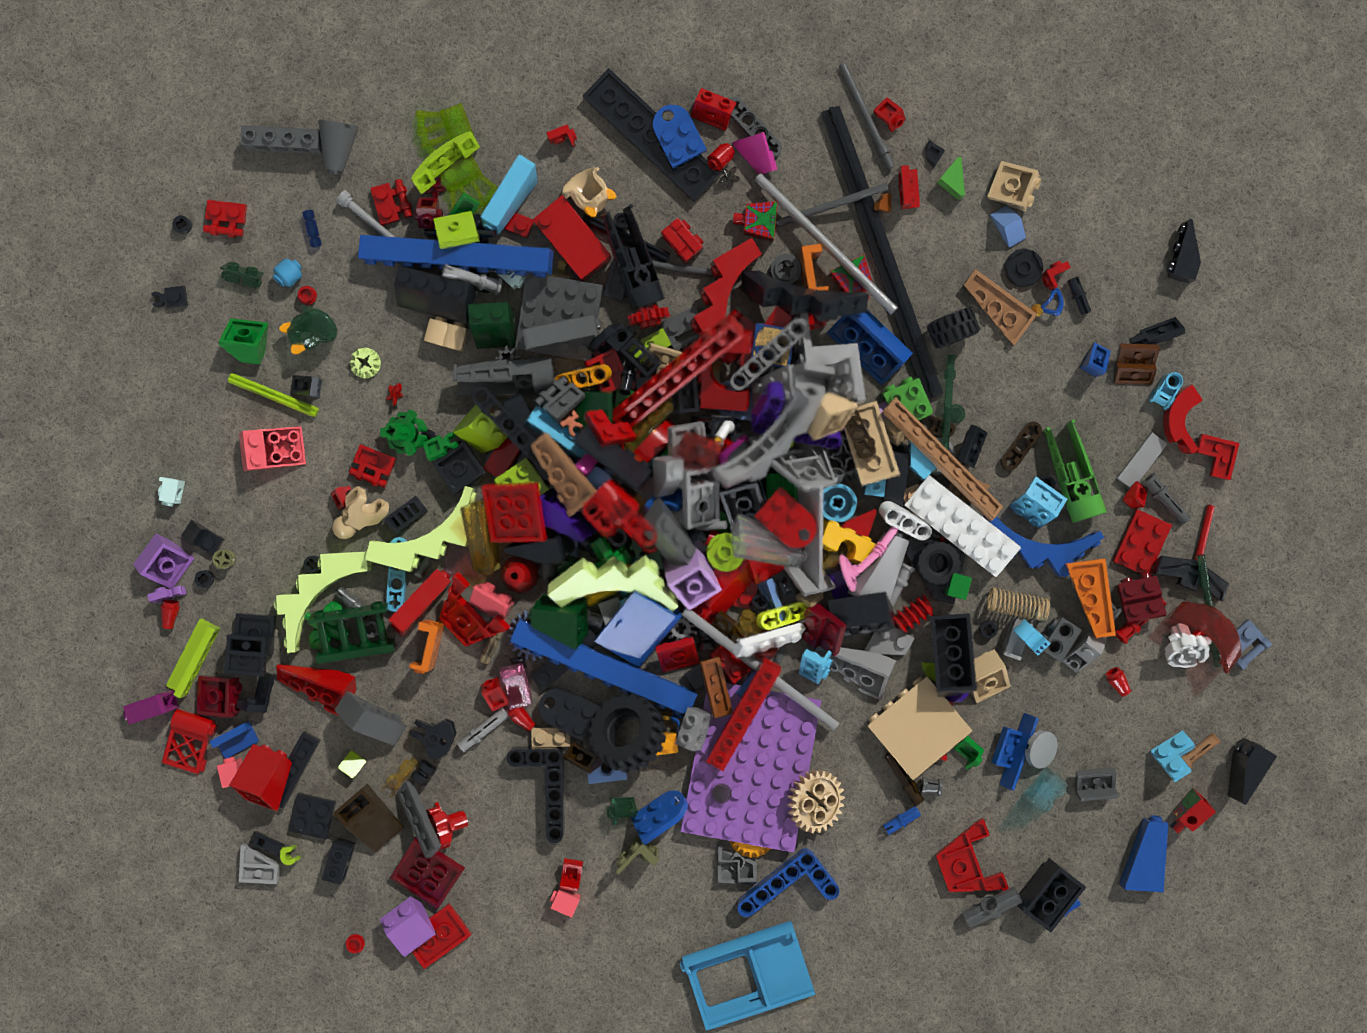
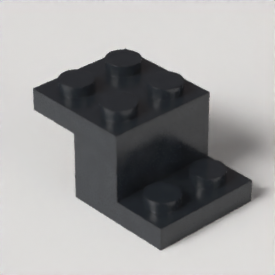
[224,613,276,676]

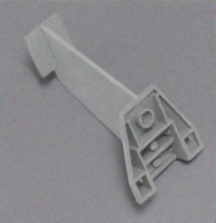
[749,435,837,596]

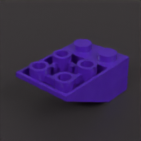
[540,488,597,542]

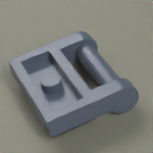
[1219,619,1272,670]

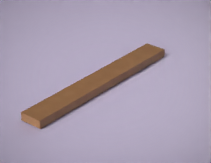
[882,397,1003,521]

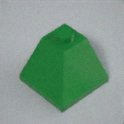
[218,318,269,364]

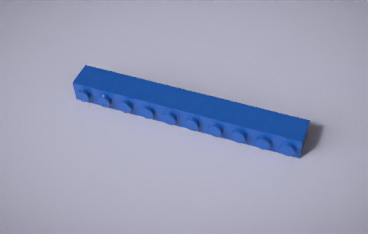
[358,235,554,278]
[510,617,697,716]

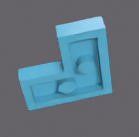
[1150,731,1196,782]

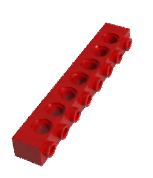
[612,314,744,428]

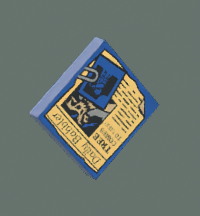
[752,323,795,367]

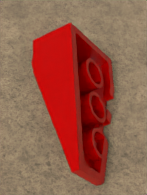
[276,664,356,716]

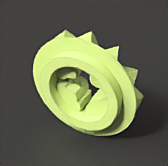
[349,348,381,378]

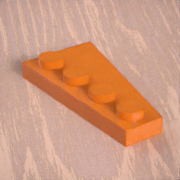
[1065,558,1116,638]

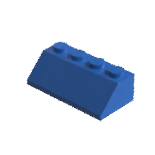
[827,310,913,386]

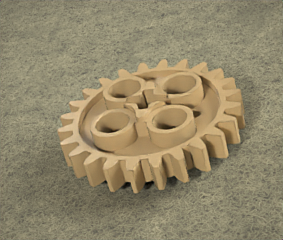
[787,769,845,833]

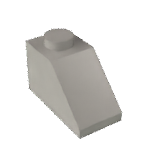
[653,455,683,497]

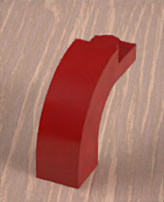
[1163,384,1203,455]
[632,418,676,463]

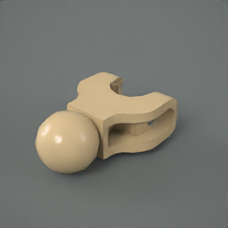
[332,486,389,539]

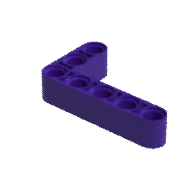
[751,382,842,449]

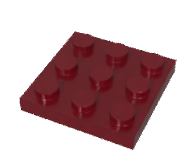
[390,837,465,909]

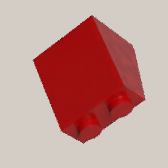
[229,744,292,811]

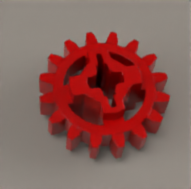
[628,304,670,329]

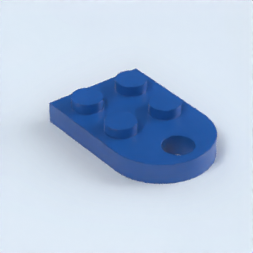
[653,105,707,169]
[630,790,688,845]

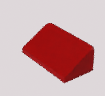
[483,438,521,477]

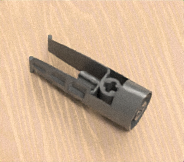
[453,356,555,398]

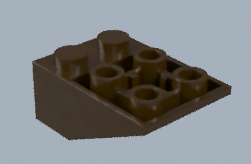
[333,784,404,852]

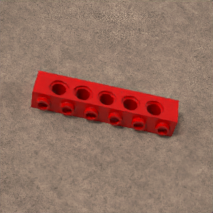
[706,657,781,771]

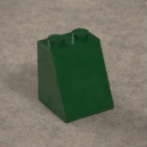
[468,302,515,349]
[573,390,614,431]
[529,594,588,650]

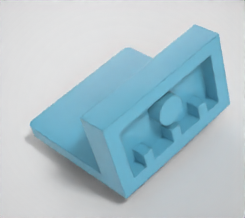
[1009,477,1067,528]

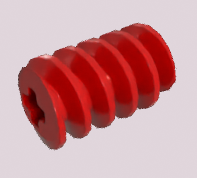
[894,594,934,633]

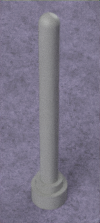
[336,190,395,237]

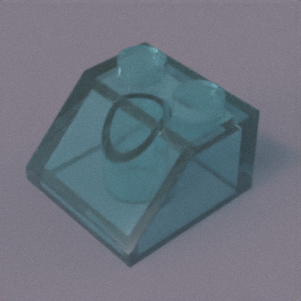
[1021,767,1068,814]

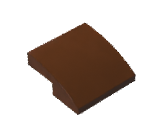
[1114,344,1160,385]

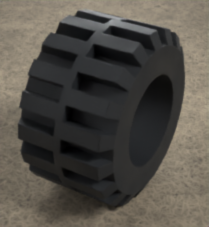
[926,308,981,349]

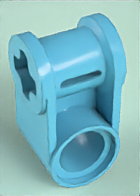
[1148,372,1183,410]

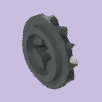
[771,254,801,284]

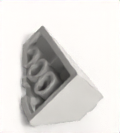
[815,646,896,700]

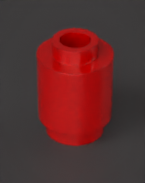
[707,143,735,171]

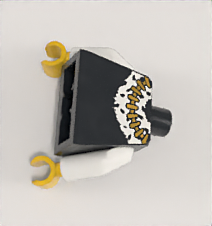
[685,415,740,453]

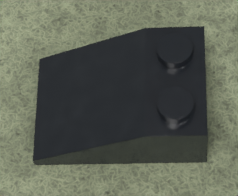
[719,479,772,539]
[503,530,576,565]
[1228,738,1277,805]

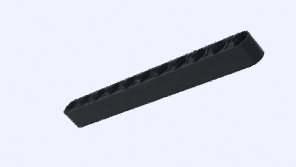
[472,387,627,547]

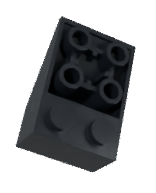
[635,376,699,416]

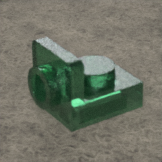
[607,797,638,825]

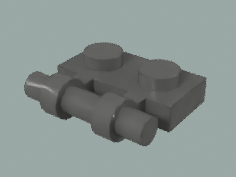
[534,376,586,422]

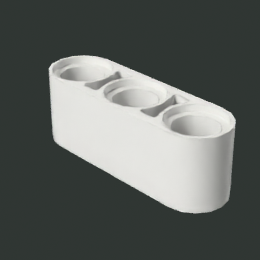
[879,501,932,540]

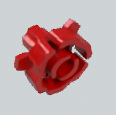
[426,802,468,850]

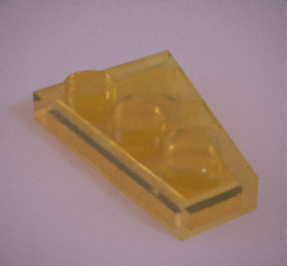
[625,396,673,452]

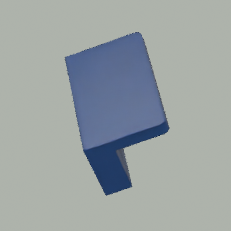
[209,721,259,758]

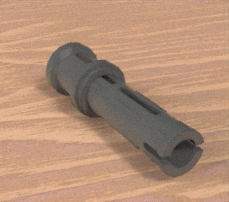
[1141,473,1191,525]

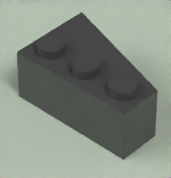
[335,691,407,745]

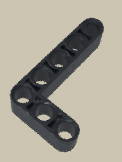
[506,746,565,844]

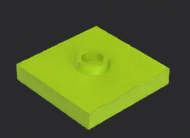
[434,211,479,249]

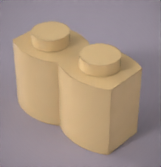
[424,316,469,352]

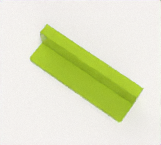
[166,618,221,698]

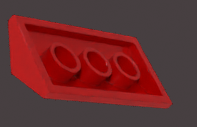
[703,535,763,613]

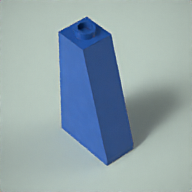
[1120,815,1168,892]

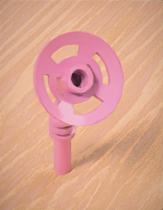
[839,526,898,592]

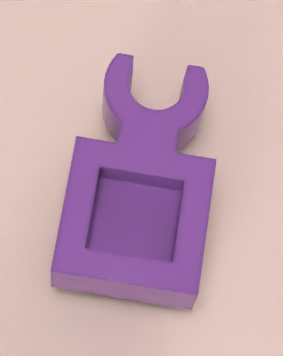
[147,586,187,603]

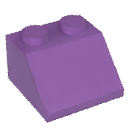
[133,534,195,588]
[380,896,436,957]

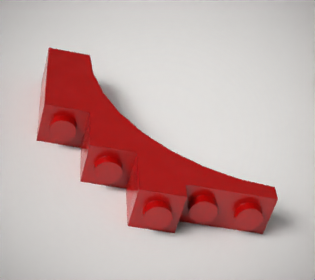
[691,238,762,366]

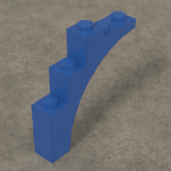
[982,515,1104,577]

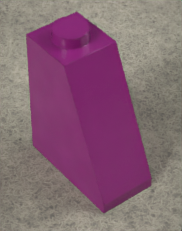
[123,690,179,725]

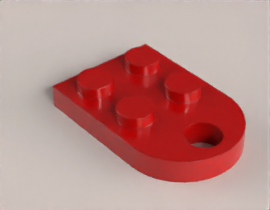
[755,487,817,548]

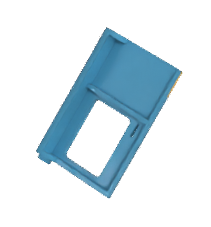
[680,920,816,1031]

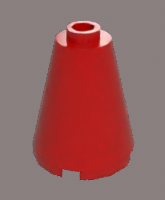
[501,556,539,593]

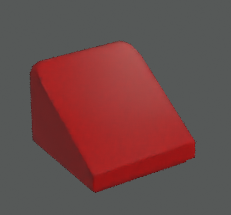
[1123,481,1147,509]

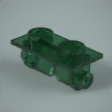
[220,262,264,288]

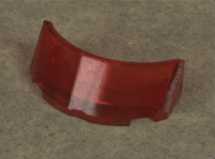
[1167,601,1241,674]

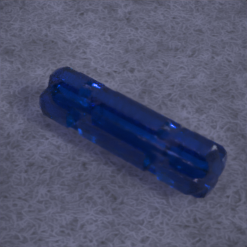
[302,210,322,248]

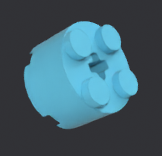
[823,484,857,522]

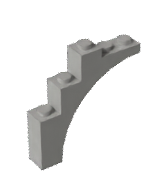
[713,383,824,487]

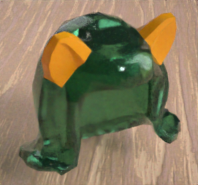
[279,305,338,354]

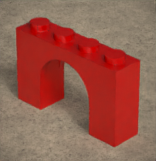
[698,328,753,411]

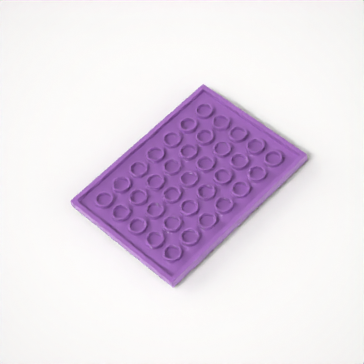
[681,683,821,853]

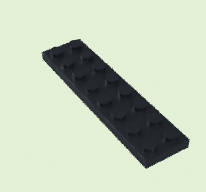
[583,68,721,203]

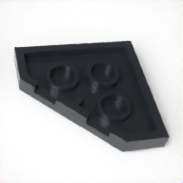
[905,535,966,604]

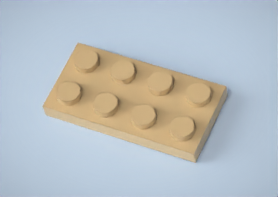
[844,401,900,486]

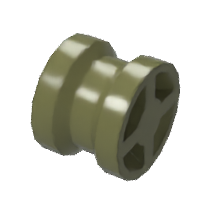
[212,550,236,569]

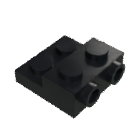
[433,441,486,495]

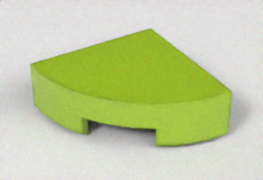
[921,662,936,682]

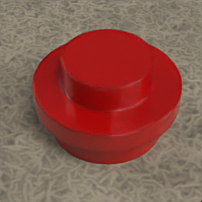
[297,286,317,305]
[345,934,365,954]

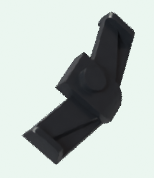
[1152,556,1229,601]

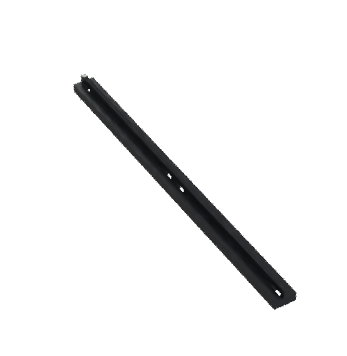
[821,105,943,399]

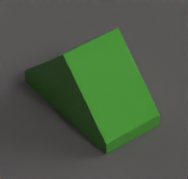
[937,157,965,200]

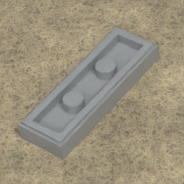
[1116,433,1167,489]

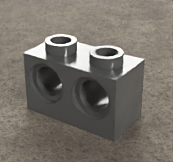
[1042,616,1082,662]

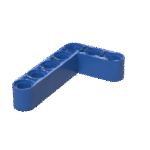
[737,848,839,917]

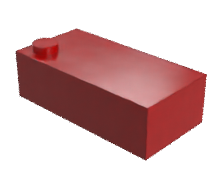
[532,195,612,282]

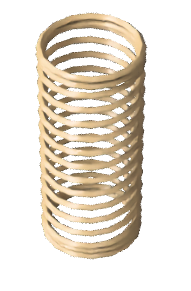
[987,587,1050,622]

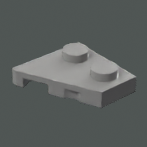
[863,628,915,655]
[239,844,280,884]

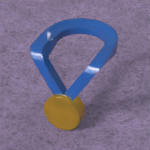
[1031,288,1064,317]
[660,711,685,737]

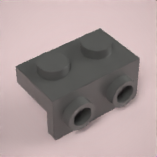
[1075,768,1118,801]

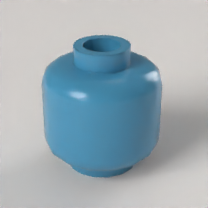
[273,258,302,287]

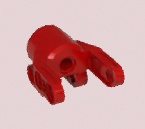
[582,478,657,554]

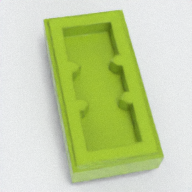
[632,328,672,362]

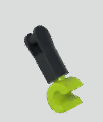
[249,831,301,865]

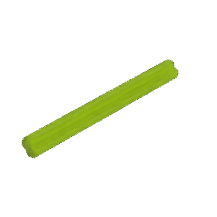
[228,373,319,417]

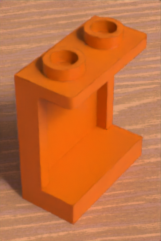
[799,243,828,291]
[409,619,444,674]

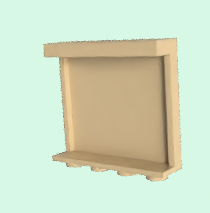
[867,676,973,780]

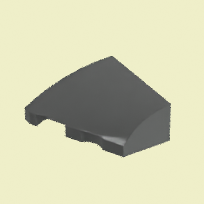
[717,845,757,884]

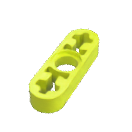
[756,602,808,630]

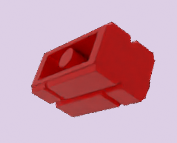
[661,218,704,264]

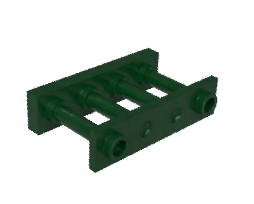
[308,601,396,664]

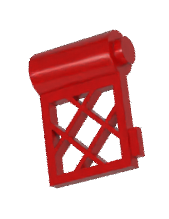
[162,709,217,774]

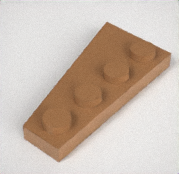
[963,269,1038,346]
[531,432,596,518]

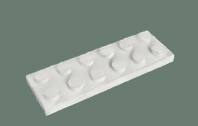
[904,475,1021,577]

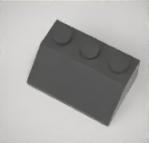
[644,497,697,565]

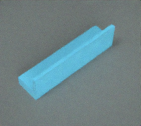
[524,406,588,458]

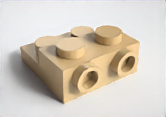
[987,161,1041,212]

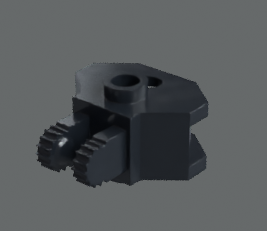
[410,718,457,760]

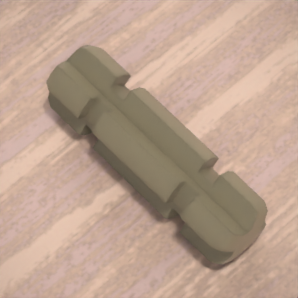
[480,633,503,665]

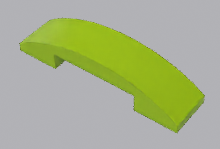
[411,131,480,194]

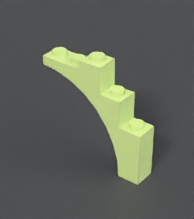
[365,486,477,572]
[274,551,372,653]
[548,556,678,611]

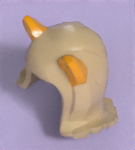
[562,167,617,218]

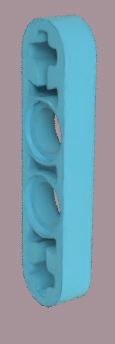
[386,537,407,612]

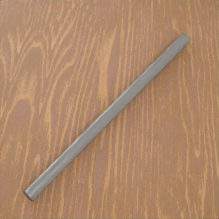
[755,174,898,314]
[681,607,839,730]

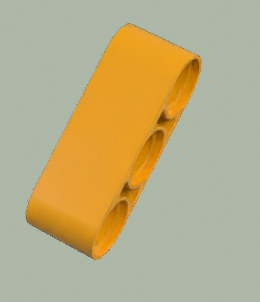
[554,364,612,388]

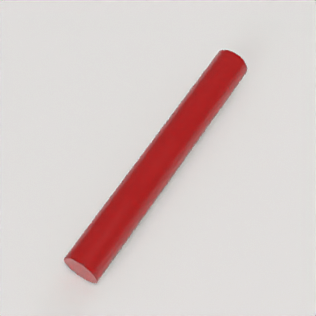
[1194,505,1215,562]

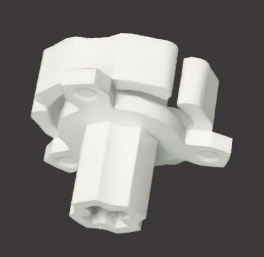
[1165,623,1211,668]

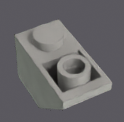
[1062,629,1107,673]

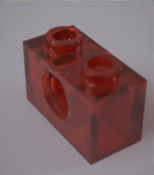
[677,431,725,469]

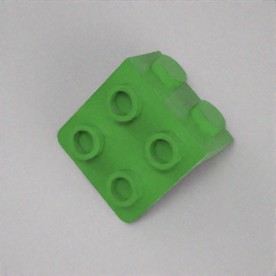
[880,376,933,420]

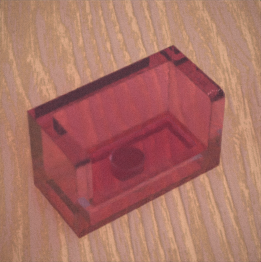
[500,663,532,709]

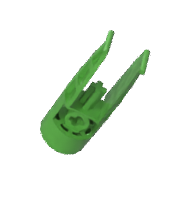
[1042,419,1107,523]

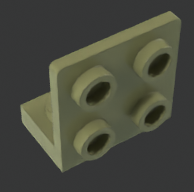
[615,837,660,875]

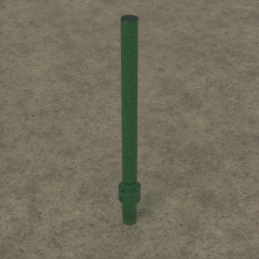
[941,355,956,451]
[1197,554,1222,667]

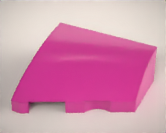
[732,132,777,175]

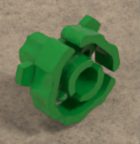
[380,409,428,456]
[589,536,633,569]

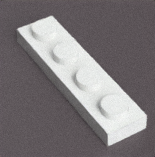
[733,622,806,658]

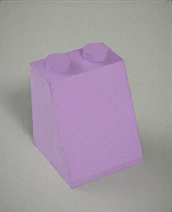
[662,548,722,610]

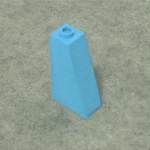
[481,154,538,235]

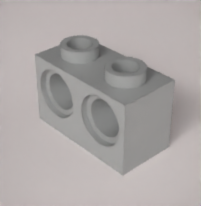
[675,707,713,751]

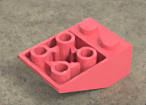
[239,426,306,471]
[469,582,516,620]

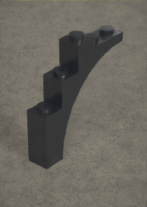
[741,270,869,322]

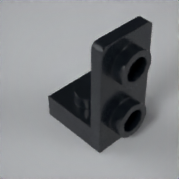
[236,672,275,713]

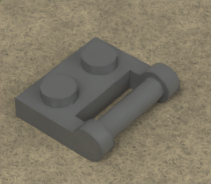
[661,306,700,352]

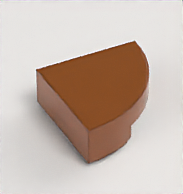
[874,193,892,213]

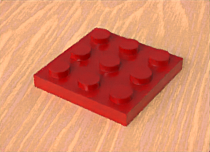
[481,482,547,543]

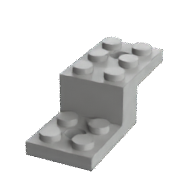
[668,421,720,529]

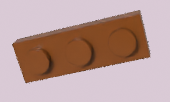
[700,657,733,718]

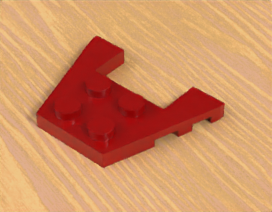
[439,572,510,647]
[935,818,1009,892]

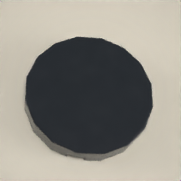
[1004,248,1044,287]

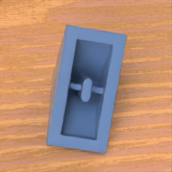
[990,205,1026,248]

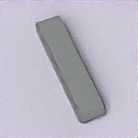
[730,318,808,390]

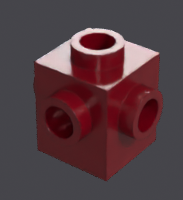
[414,198,443,229]

